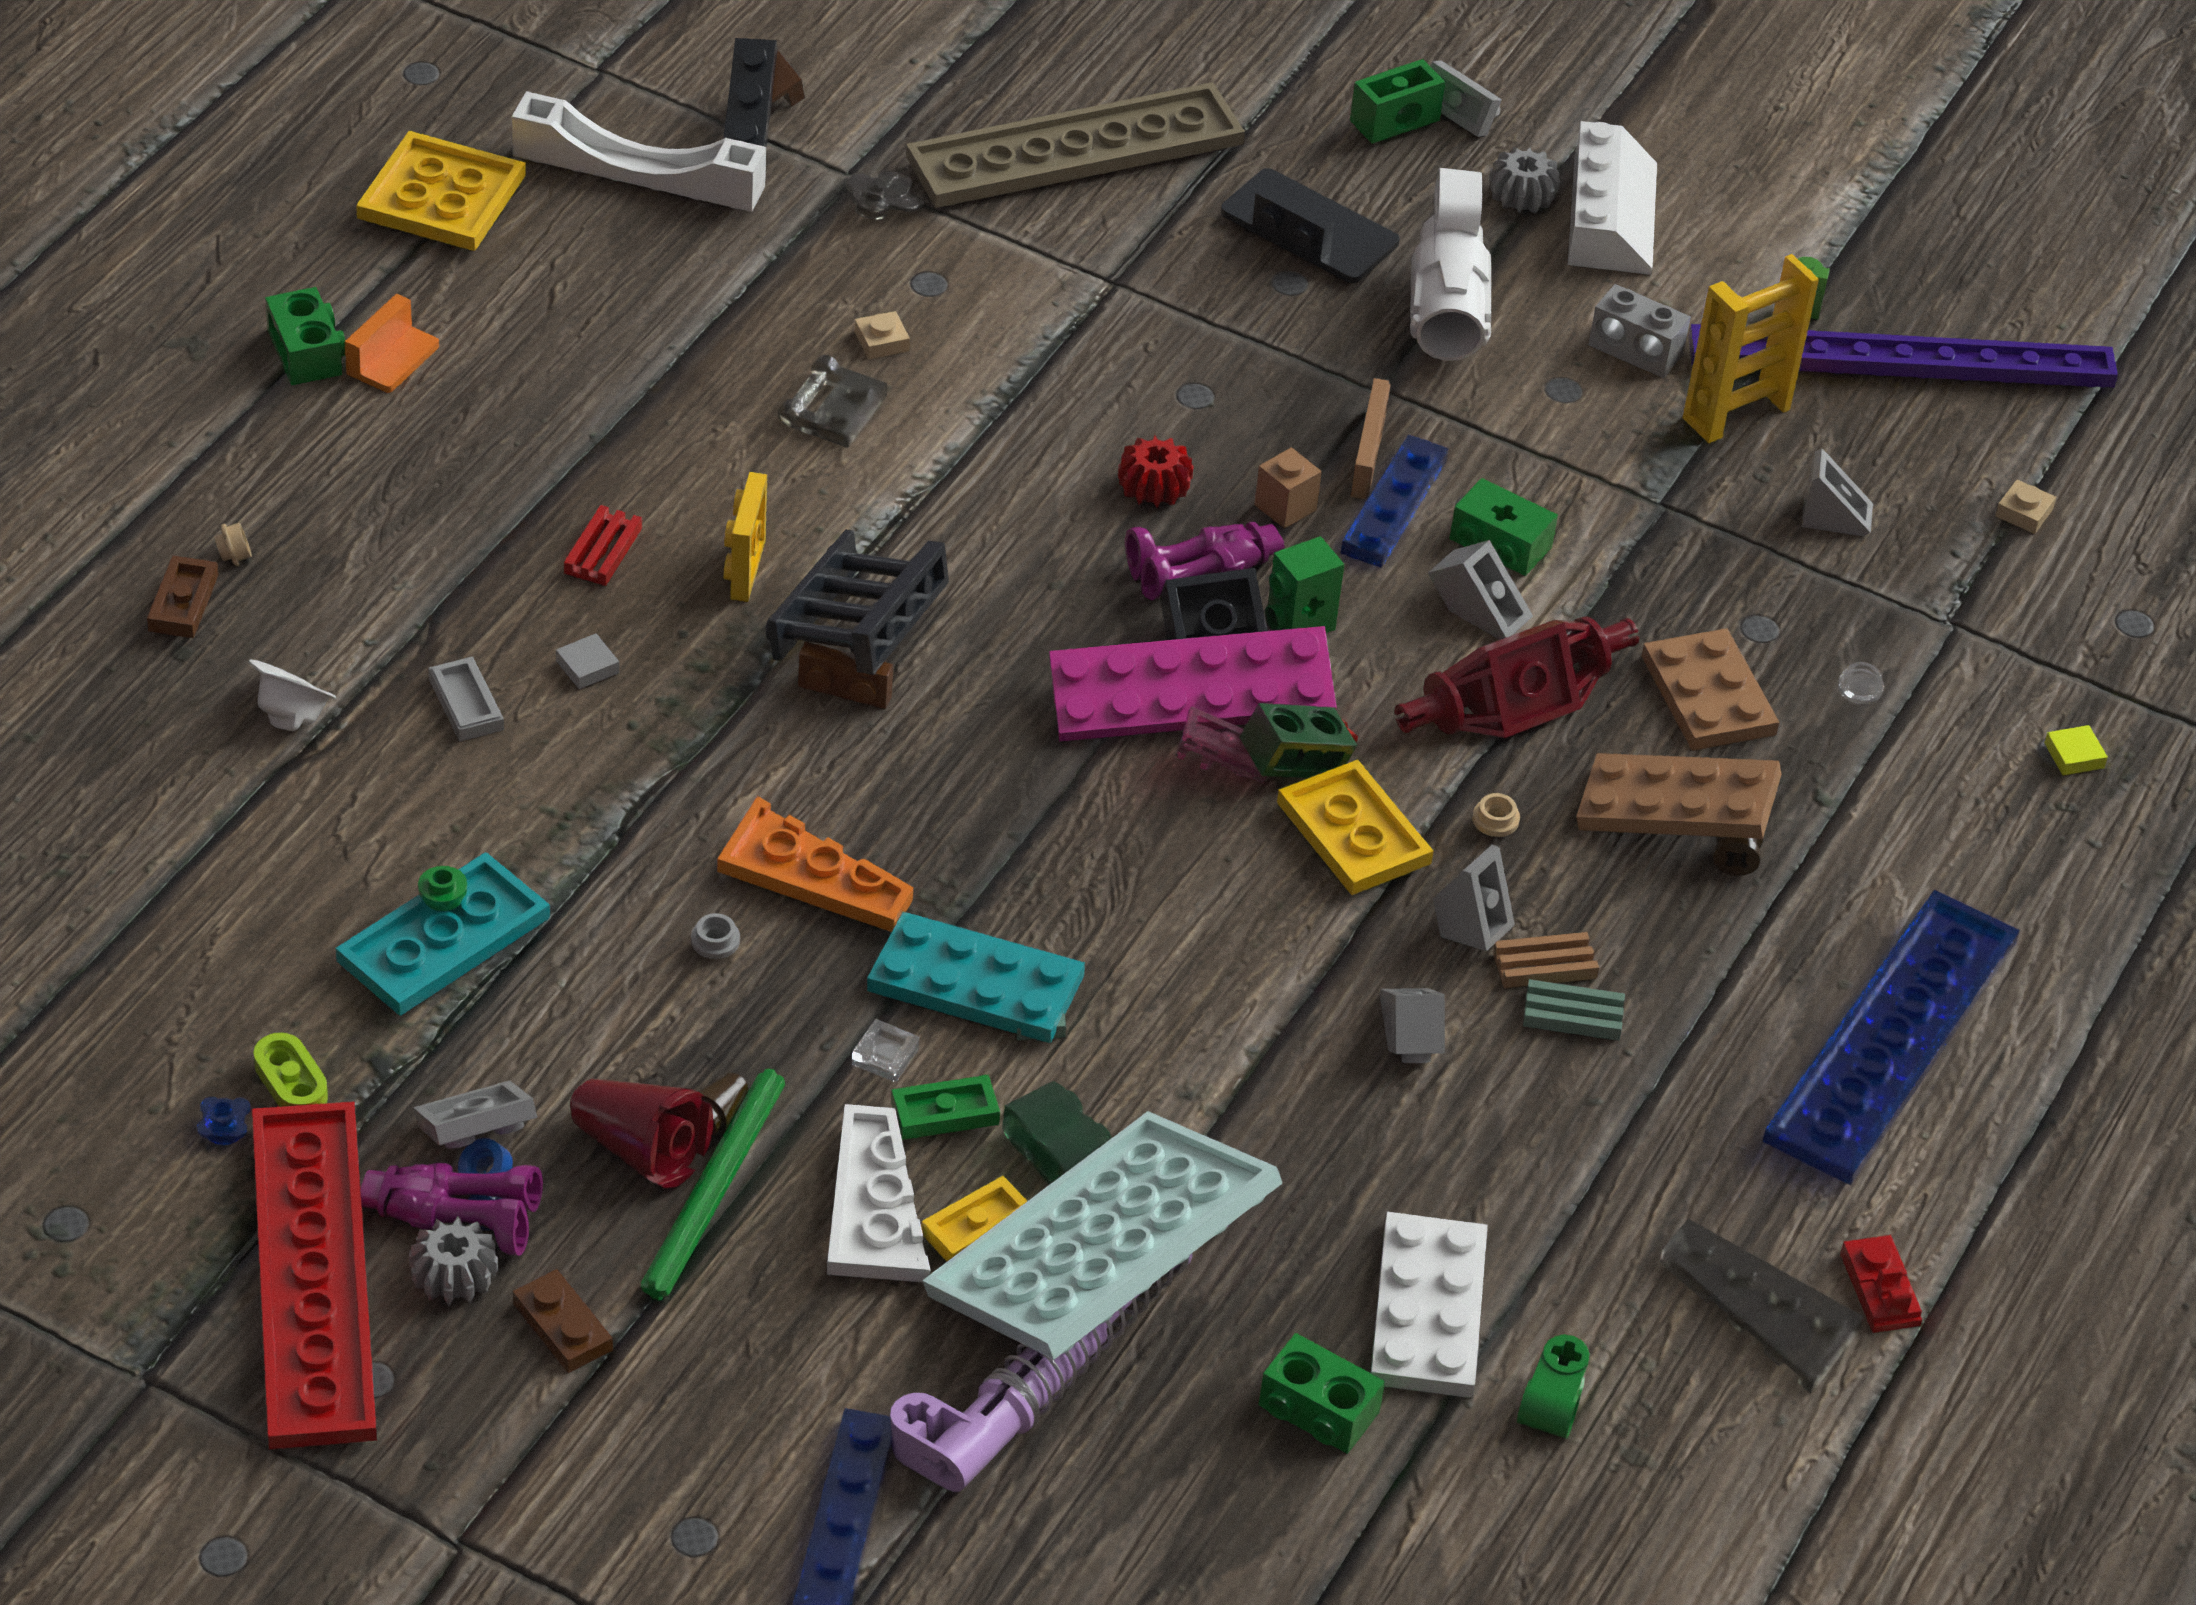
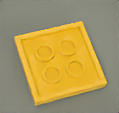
[356,131,526,251]

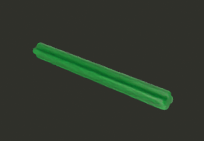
[641,1069,785,1301]

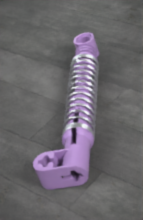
[890,1224,1230,1492]

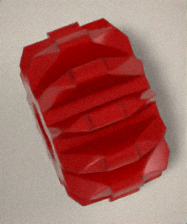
[1117,434,1194,508]

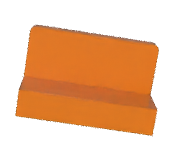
[345,293,439,393]

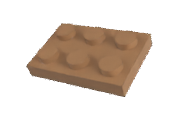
[1641,628,1780,751]

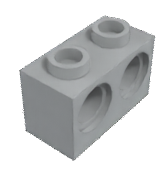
[1588,284,1691,378]

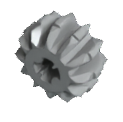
[1489,147,1560,214]
[409,1217,498,1306]

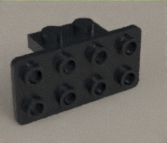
[1221,168,1400,283]

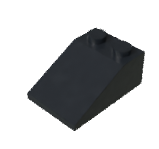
[1159,568,1267,640]

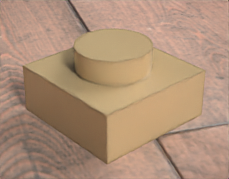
[854,311,910,360]
[1995,480,2056,534]

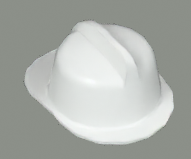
[248,659,336,731]

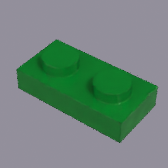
[891,1074,1000,1140]

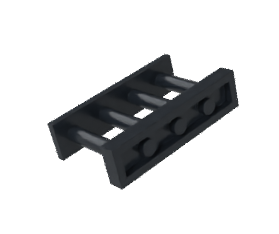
[766,529,949,675]

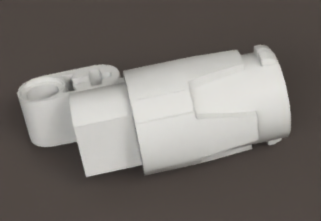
[1410,168,1491,361]

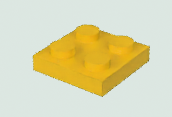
[724,472,767,602]

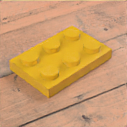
[1277,759,1434,895]

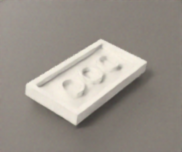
[1370,1212,1488,1398]

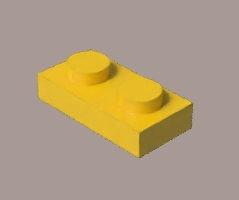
[921,1176,1027,1261]

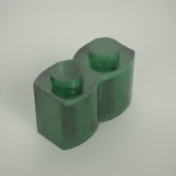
[1002,1081,1112,1185]

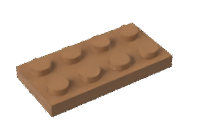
[1576,753,1782,839]

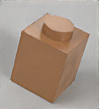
[1254,447,1322,529]

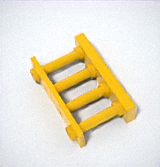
[1682,254,1819,443]

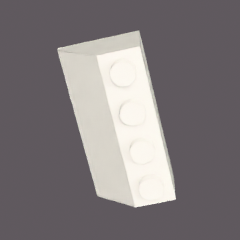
[1568,121,1657,275]

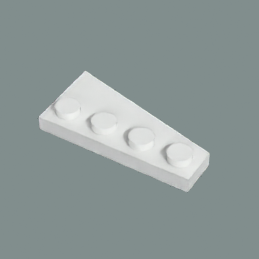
[827,1104,931,1282]

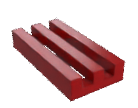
[564,505,642,586]

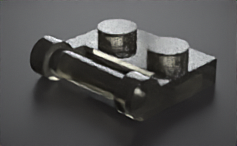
[777,355,887,448]

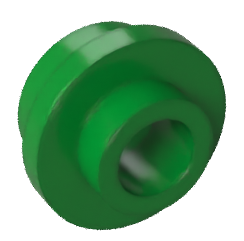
[418,866,467,911]

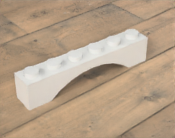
[512,91,766,212]

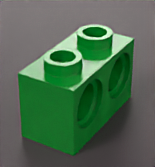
[265,287,346,386]
[1258,1333,1385,1454]

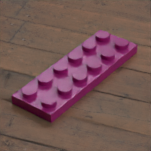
[1049,626,1337,742]

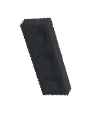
[723,38,778,148]

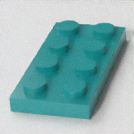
[335,852,550,1016]
[867,911,1085,1043]

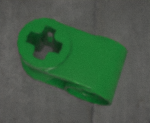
[1516,1334,1590,1439]

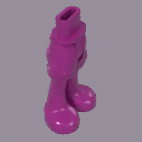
[1125,522,1285,600]
[360,1163,543,1256]

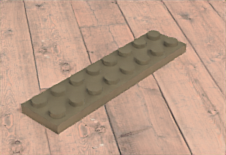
[906,82,1245,208]

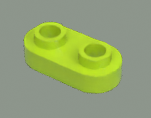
[254,1033,328,1107]

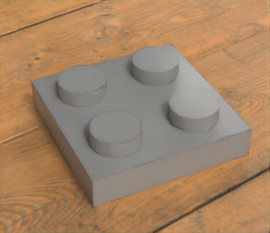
[413,1080,537,1148]

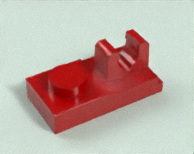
[1840,1235,1922,1333]

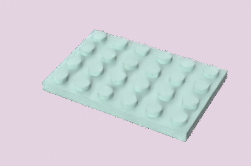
[922,1111,1282,1360]

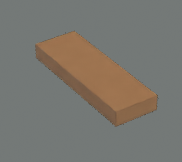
[1351,378,1391,499]

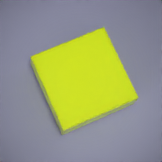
[2044,725,2108,775]

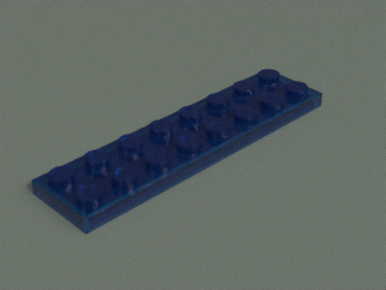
[1762,890,2020,1185]

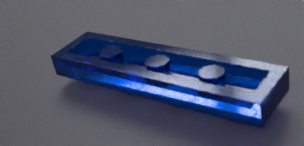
[1340,434,1449,568]

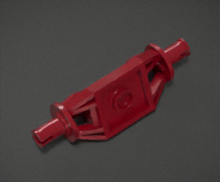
[1394,616,1639,738]

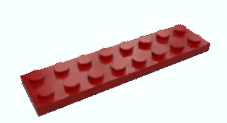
[252,1101,377,1449]

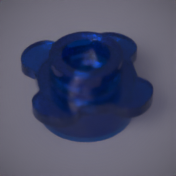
[197,1096,251,1145]

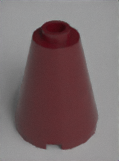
[570,1079,713,1188]

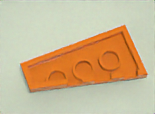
[717,796,914,932]

